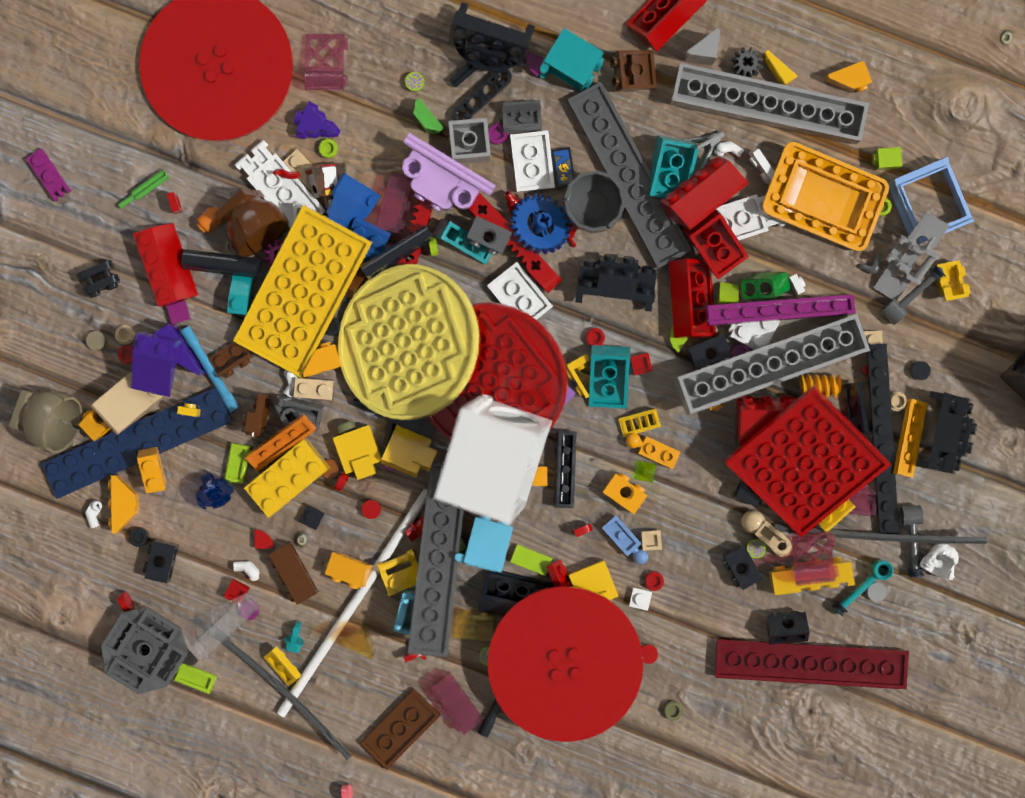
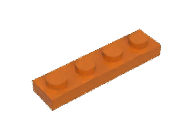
[245,413,316,472]

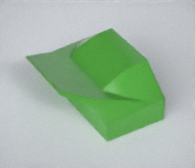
[413,98,444,136]

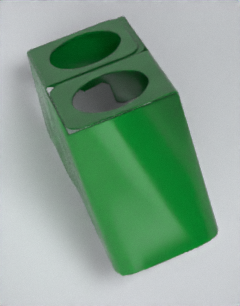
[740,272,790,299]

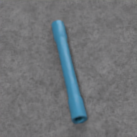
[180,326,240,413]

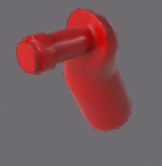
[273,169,300,179]
[567,224,577,247]

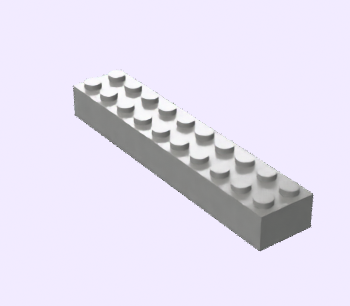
[670,63,869,145]
[674,314,870,415]

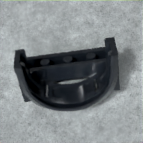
[448,2,535,72]

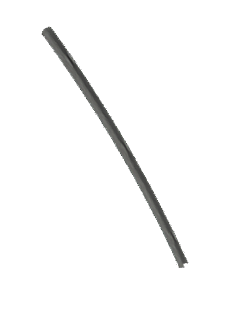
[773,524,987,544]
[192,616,352,760]

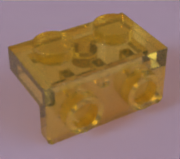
[453,611,494,642]

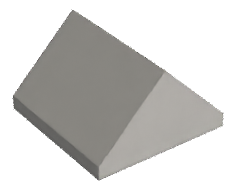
[683,28,720,66]

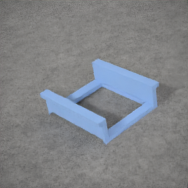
[888,157,974,244]

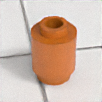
[196,206,223,233]

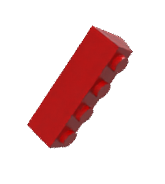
[625,0,707,52]
[661,156,749,230]
[133,223,199,308]
[669,259,716,339]

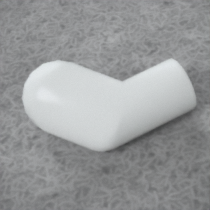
[233,561,260,581]

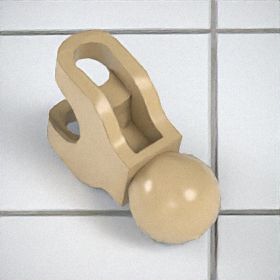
[741,510,792,557]

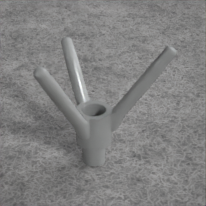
[683,130,725,169]

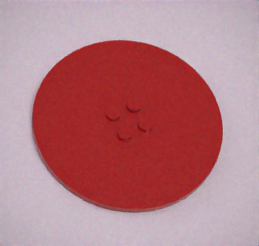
[139,0,293,141]
[428,302,568,441]
[488,586,643,742]

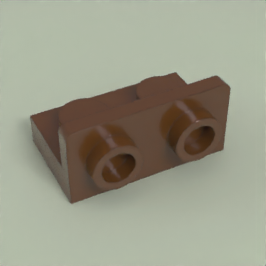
[208,342,253,379]

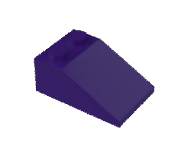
[154,324,207,375]
[131,331,181,397]

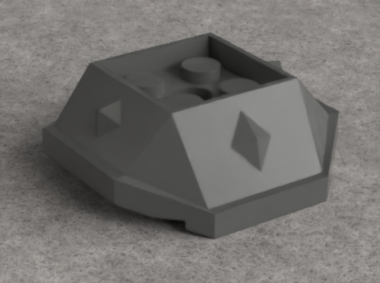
[101,607,189,694]

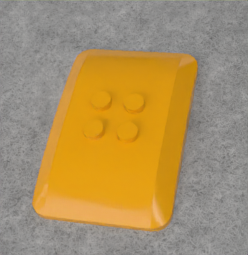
[762,142,889,251]

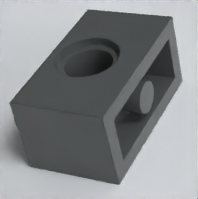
[467,216,512,256]

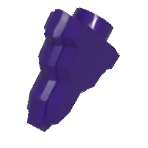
[294,101,341,140]

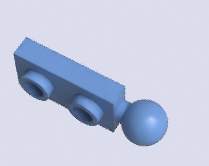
[602,515,648,565]

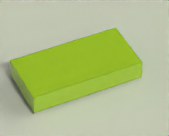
[224,443,251,484]
[510,544,553,576]
[174,662,217,694]

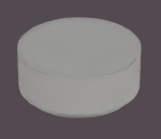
[866,582,887,602]

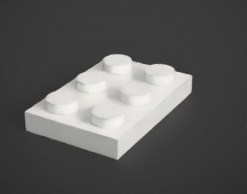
[510,130,555,193]
[487,262,553,320]

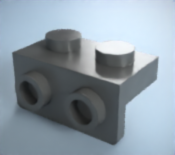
[502,100,542,133]

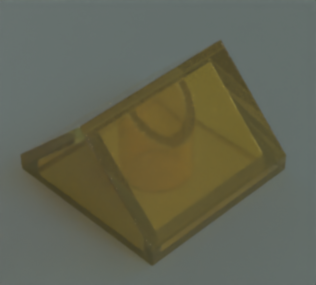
[337,625,376,660]

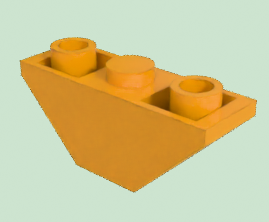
[108,475,139,533]

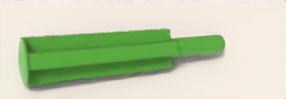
[118,169,169,209]

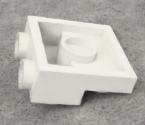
[728,302,781,350]

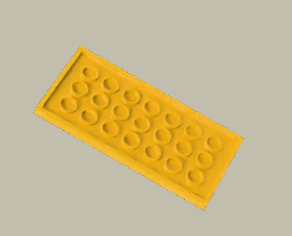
[233,205,373,378]

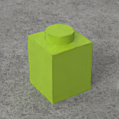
[871,147,902,170]

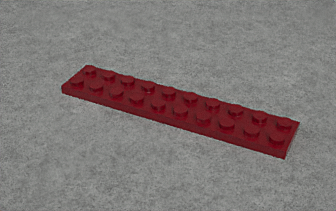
[714,639,909,690]

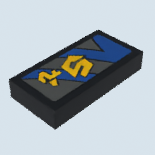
[551,147,575,188]

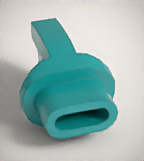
[284,621,304,653]

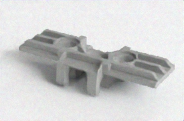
[873,211,949,301]

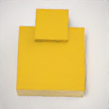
[333,425,382,480]
[381,425,437,478]
[568,559,619,600]

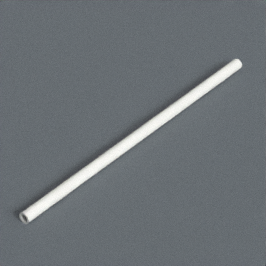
[277,488,427,717]

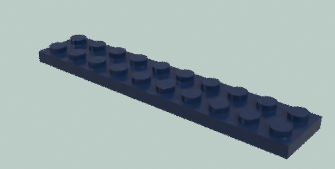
[41,388,233,499]

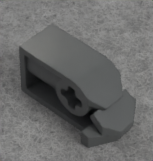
[273,394,325,433]

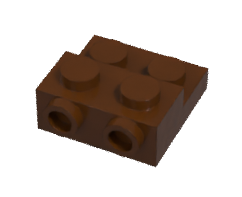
[610,50,657,92]
[242,394,271,436]

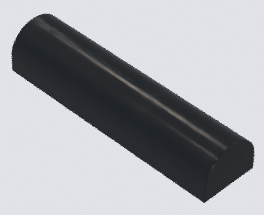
[360,225,434,280]
[182,249,262,278]
[554,431,577,508]

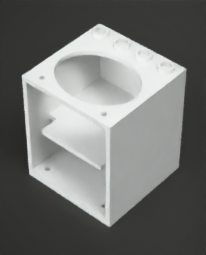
[435,394,552,524]

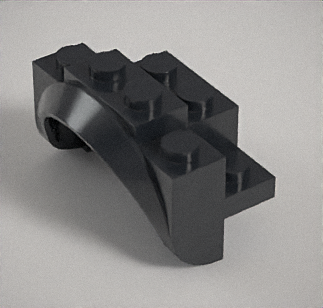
[575,254,657,312]
[916,391,977,475]

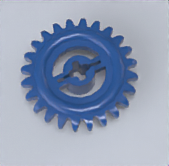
[510,193,571,254]

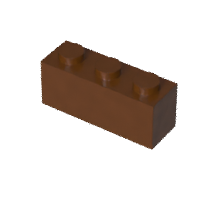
[268,542,319,605]

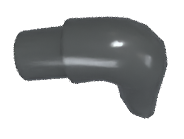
[858,254,882,274]

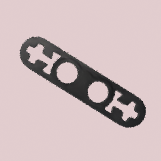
[452,70,512,121]

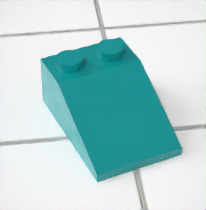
[649,135,699,198]
[589,345,630,409]

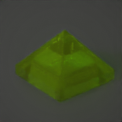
[634,460,657,483]

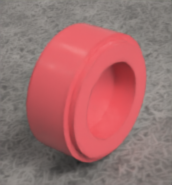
[341,784,353,798]

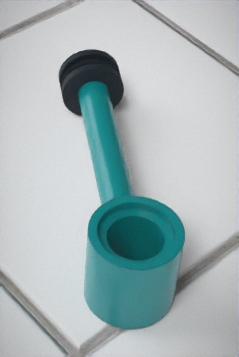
[832,559,894,616]

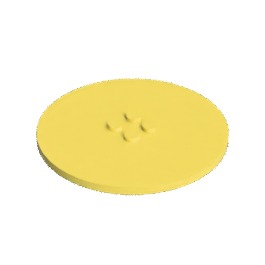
[338,264,479,420]

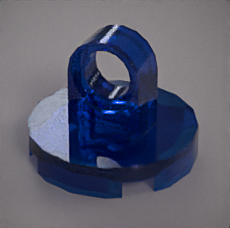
[195,472,234,509]

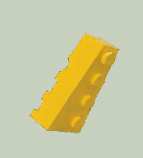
[768,556,855,595]

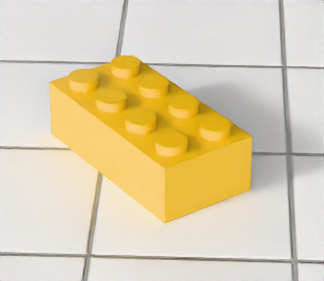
[244,438,331,518]

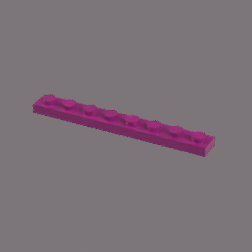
[705,295,856,326]

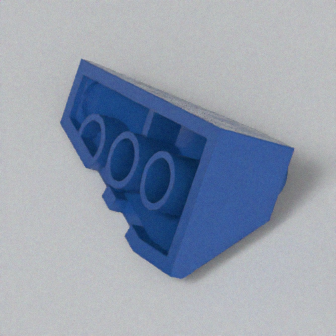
[326,173,380,230]

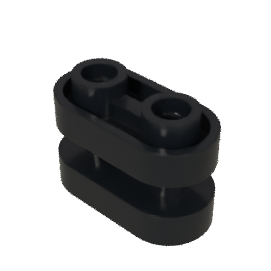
[76,260,121,298]

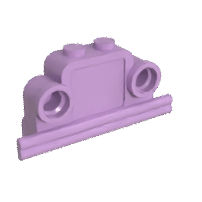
[402,133,496,212]

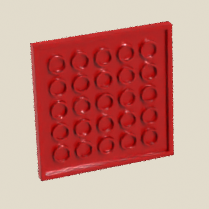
[724,385,891,537]

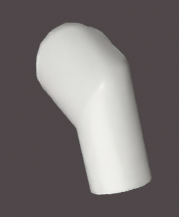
[715,141,744,157]
[283,370,298,397]
[85,500,102,529]

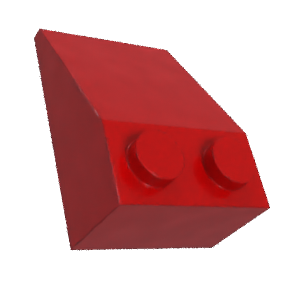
[682,209,749,279]

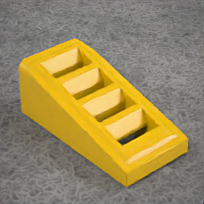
[762,50,798,85]
[618,408,661,437]

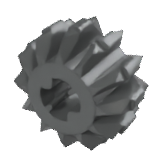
[730,47,763,78]

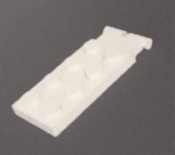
[234,140,327,228]
[692,194,786,255]

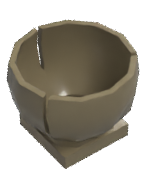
[9,390,83,454]

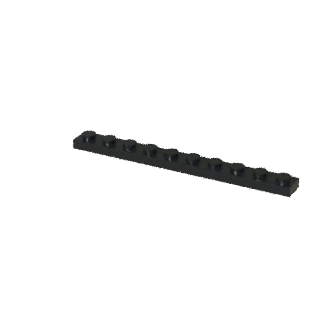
[866,343,899,535]

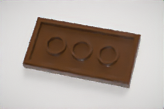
[360,688,441,770]

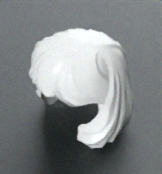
[920,543,959,580]

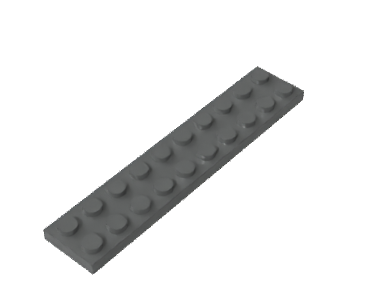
[567,82,692,269]
[408,462,464,658]

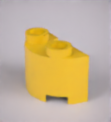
[936,260,970,302]

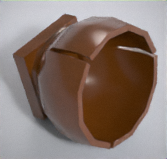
[215,189,289,257]

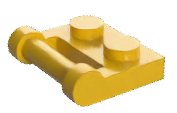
[376,549,418,596]

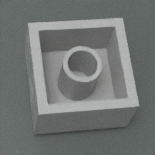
[448,118,491,163]

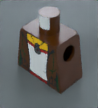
[304,162,346,209]

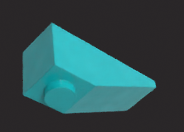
[432,218,492,265]
[227,276,254,316]

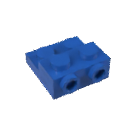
[350,217,391,265]

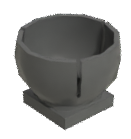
[562,170,626,234]

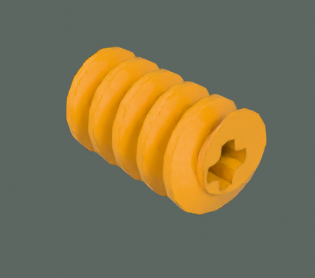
[799,374,841,399]

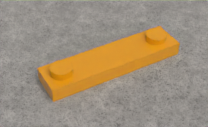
[893,399,928,478]

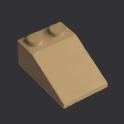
[91,372,164,435]

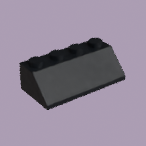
[478,570,554,617]

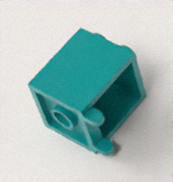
[539,28,605,92]

